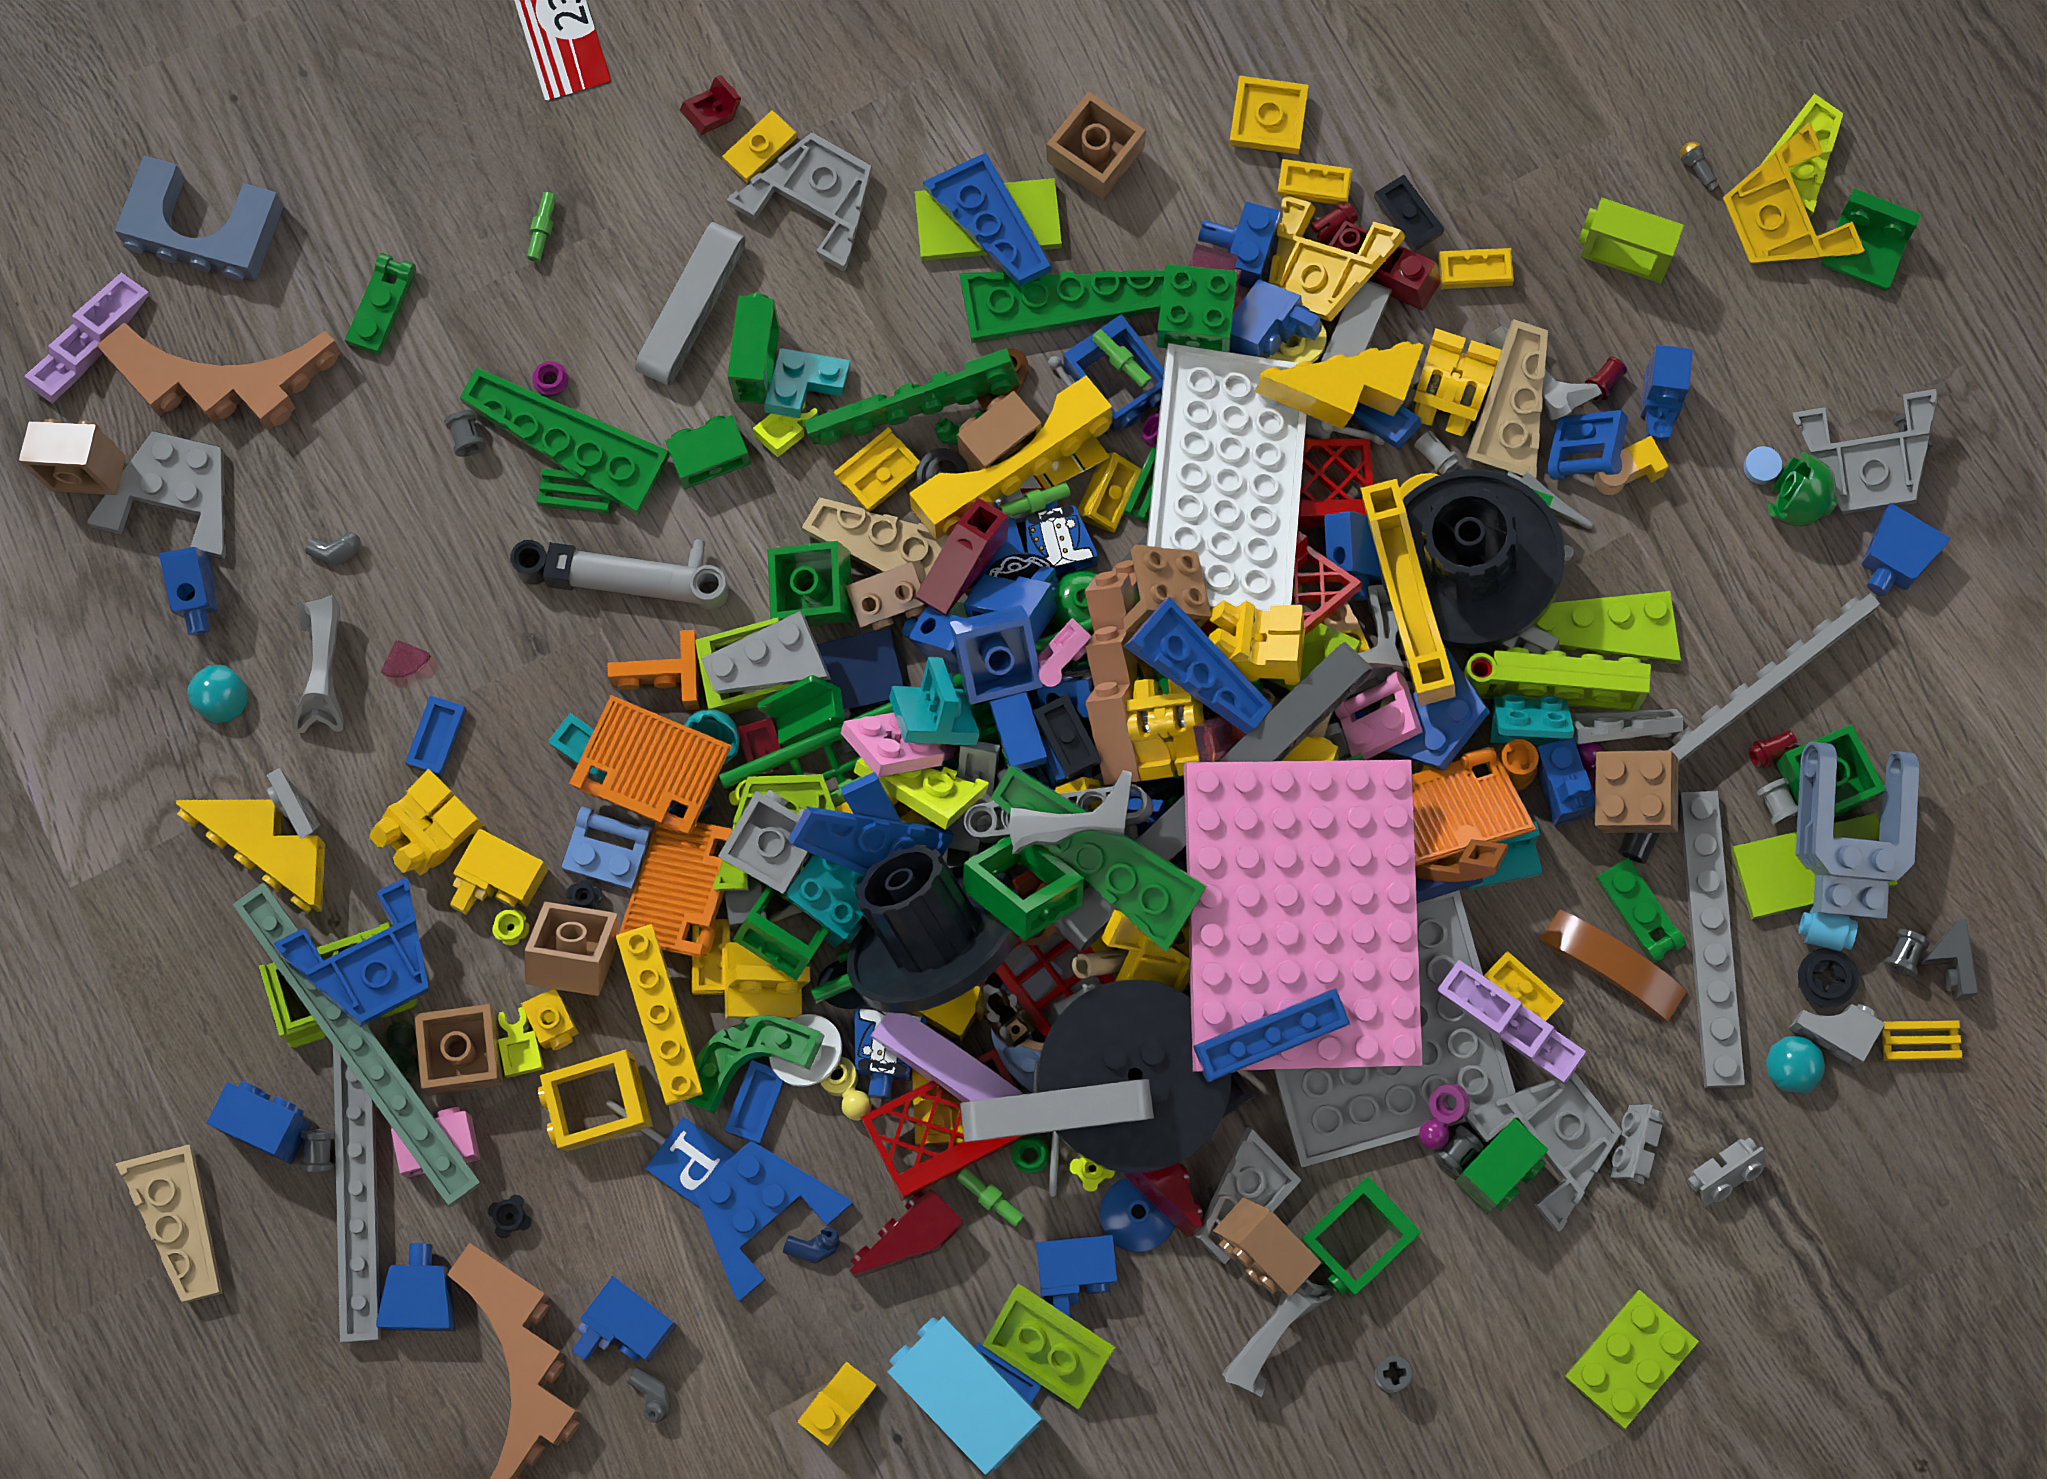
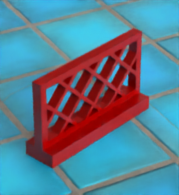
[1297,439,1373,529]
[1200,530,1362,638]
[860,1048,1031,1201]

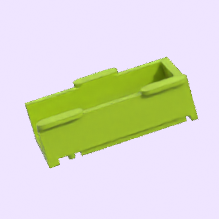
[259,922,417,1048]

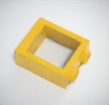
[538,1049,653,1152]

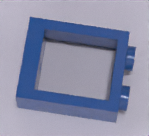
[1063,314,1164,432]

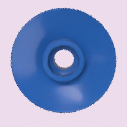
[1100,1178,1174,1252]

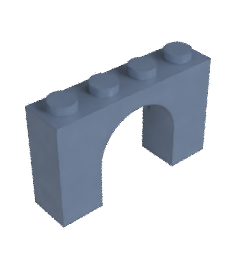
[114,155,284,282]

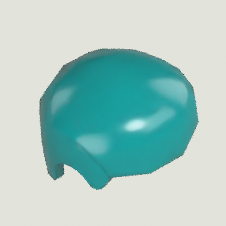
[187,665,248,724]
[684,709,740,765]
[1766,1036,1826,1095]

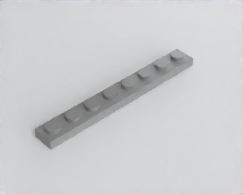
[1657,593,1880,765]
[1678,791,1745,1089]
[333,1046,381,1343]

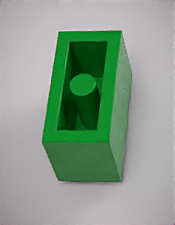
[665,415,751,490]

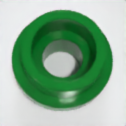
[1011,1136,1049,1174]

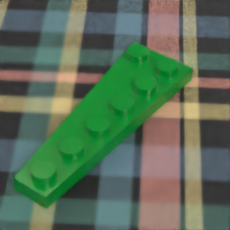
[959,270,1165,344]
[804,348,1020,446]
[460,367,670,516]
[991,765,1208,952]

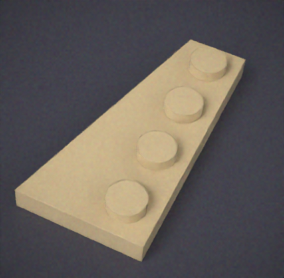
[1466,319,1548,479]
[802,498,950,576]
[115,1144,223,1303]

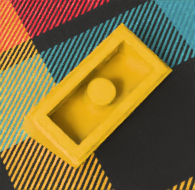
[1077,452,1142,533]

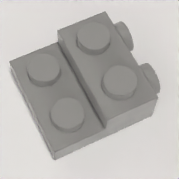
[718,790,811,895]

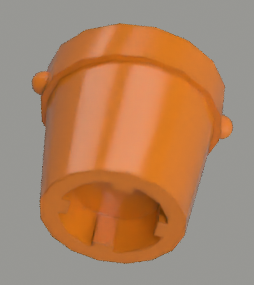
[1489,739,1539,792]

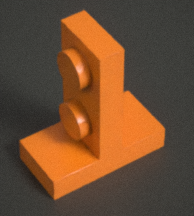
[607,630,701,711]

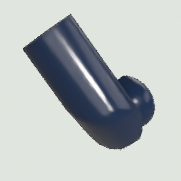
[783,1227,840,1263]

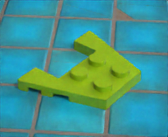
[714,774,836,891]

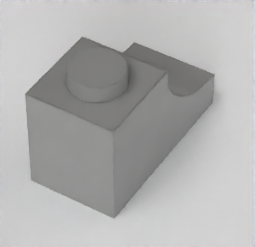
[1789,1004,1885,1068]

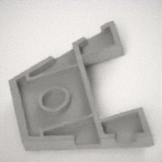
[727,132,872,271]
[1793,389,1938,514]
[87,431,226,559]
[1464,1072,1622,1232]

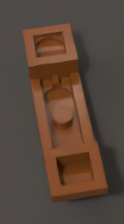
[1415,839,1508,882]
[1539,909,1687,1023]

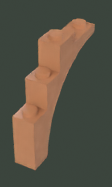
[97,322,341,431]
[1085,560,1141,785]
[447,1242,580,1479]

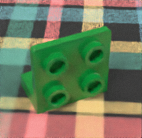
[1821,188,1921,291]
[1157,264,1237,352]

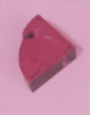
[381,639,431,678]

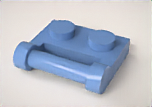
[561,806,653,891]

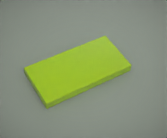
[915,178,1062,261]
[1731,813,1898,920]

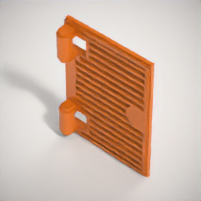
[569,695,732,835]
[1412,746,1536,867]
[619,822,732,958]

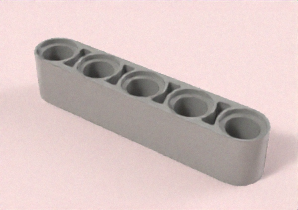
[635,222,746,386]
[1305,280,1392,439]
[964,785,1153,843]
[960,1079,1154,1142]

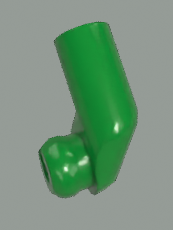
[935,410,983,444]

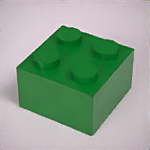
[767,541,853,627]
[1776,724,1886,819]
[1454,1117,1549,1214]

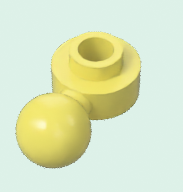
[820,1057,872,1121]

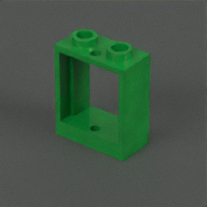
[728,293,780,405]
[963,836,1084,940]
[733,870,829,981]
[1300,1176,1421,1298]

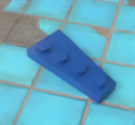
[923,152,1051,287]
[1124,597,1272,734]
[788,806,955,876]

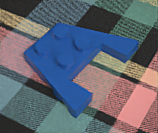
[1342,642,1490,771]
[273,877,429,1027]
[693,1141,853,1302]

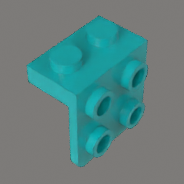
[1489,694,1574,745]
[786,854,865,948]

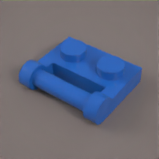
[1548,410,1628,480]

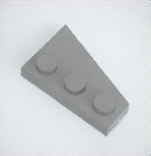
[701,611,831,694]
[1570,709,1683,744]
[267,768,320,839]
[1195,1127,1302,1264]

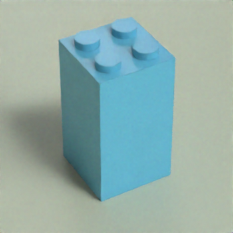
[888,1316,1045,1475]

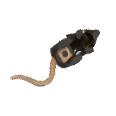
[975,983,1044,1051]

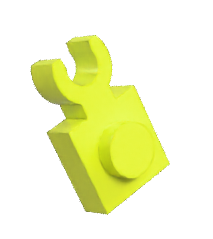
[753,402,818,457]
[498,1007,544,1078]

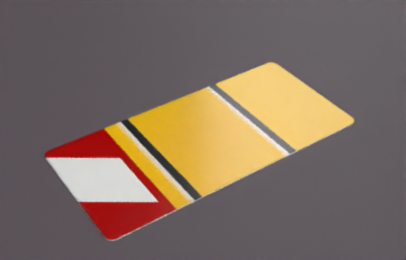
[1020,436,1109,494]

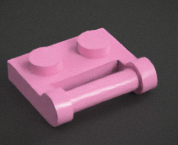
[1037,618,1092,687]
[1335,671,1423,760]

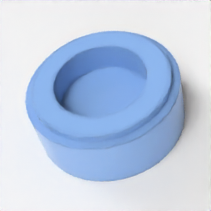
[1744,446,1782,485]

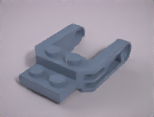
[1796,742,1919,919]

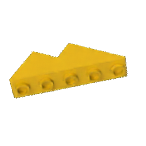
[1254,341,1424,430]
[176,800,325,914]
[616,924,703,1106]

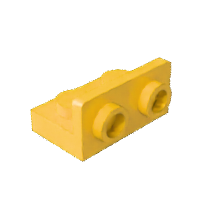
[1484,951,1564,1021]

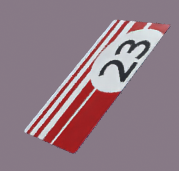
[514,0,611,100]

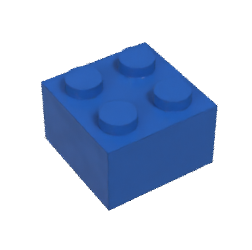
[950,605,1043,704]
[206,1081,311,1165]

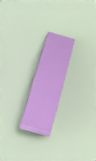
[24,272,149,404]
[1437,960,1587,1085]
[870,1012,1023,1102]

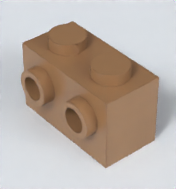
[845,560,926,630]

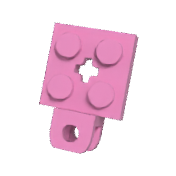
[841,712,956,777]

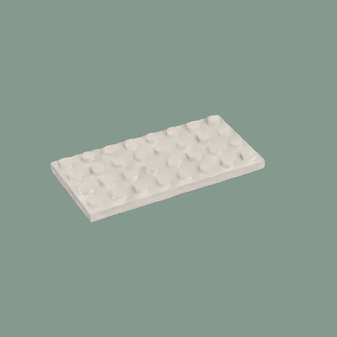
[1146,343,1306,611]

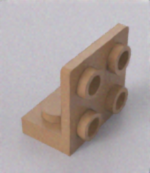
[1123,545,1212,633]

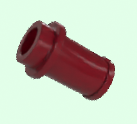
[1310,202,1358,243]
[1585,356,1627,403]
[1748,730,1799,769]

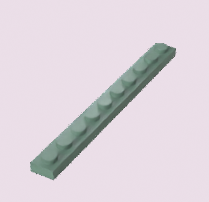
[232,882,482,1207]

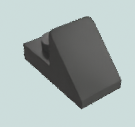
[1919,919,1978,1001]

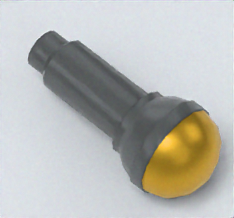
[1679,142,1719,192]

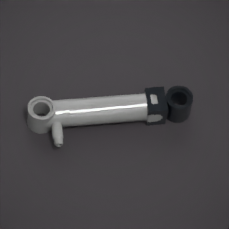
[510,539,729,610]

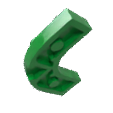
[682,1015,825,1115]

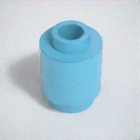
[1799,907,1858,951]

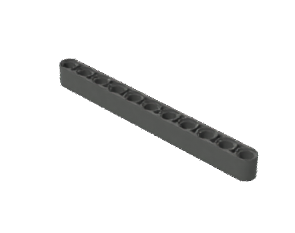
[1053,642,1373,952]

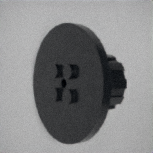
[1379,469,1565,648]
[847,845,1023,1013]
[1038,979,1231,1173]

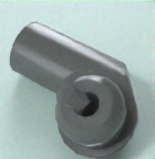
[305,532,361,565]
[627,1367,670,1423]

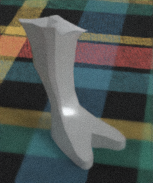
[1486,321,1602,420]
[1351,585,1404,694]
[292,595,344,734]
[1009,770,1132,854]
[1222,1278,1334,1397]

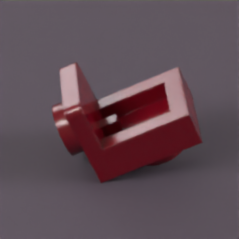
[680,75,741,135]
[737,717,783,776]

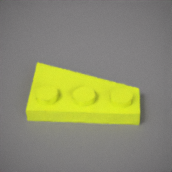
[1762,93,1843,217]
[854,758,989,830]

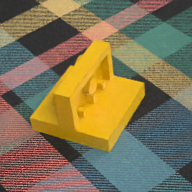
[725,942,810,1020]

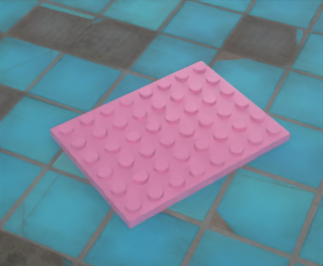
[1184,760,1422,1071]

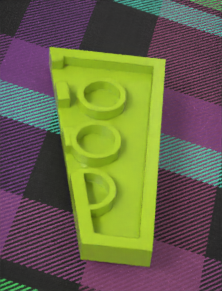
[1533,591,1681,665]

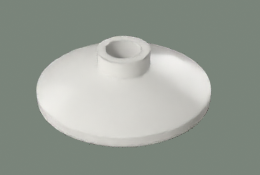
[769,1014,842,1087]

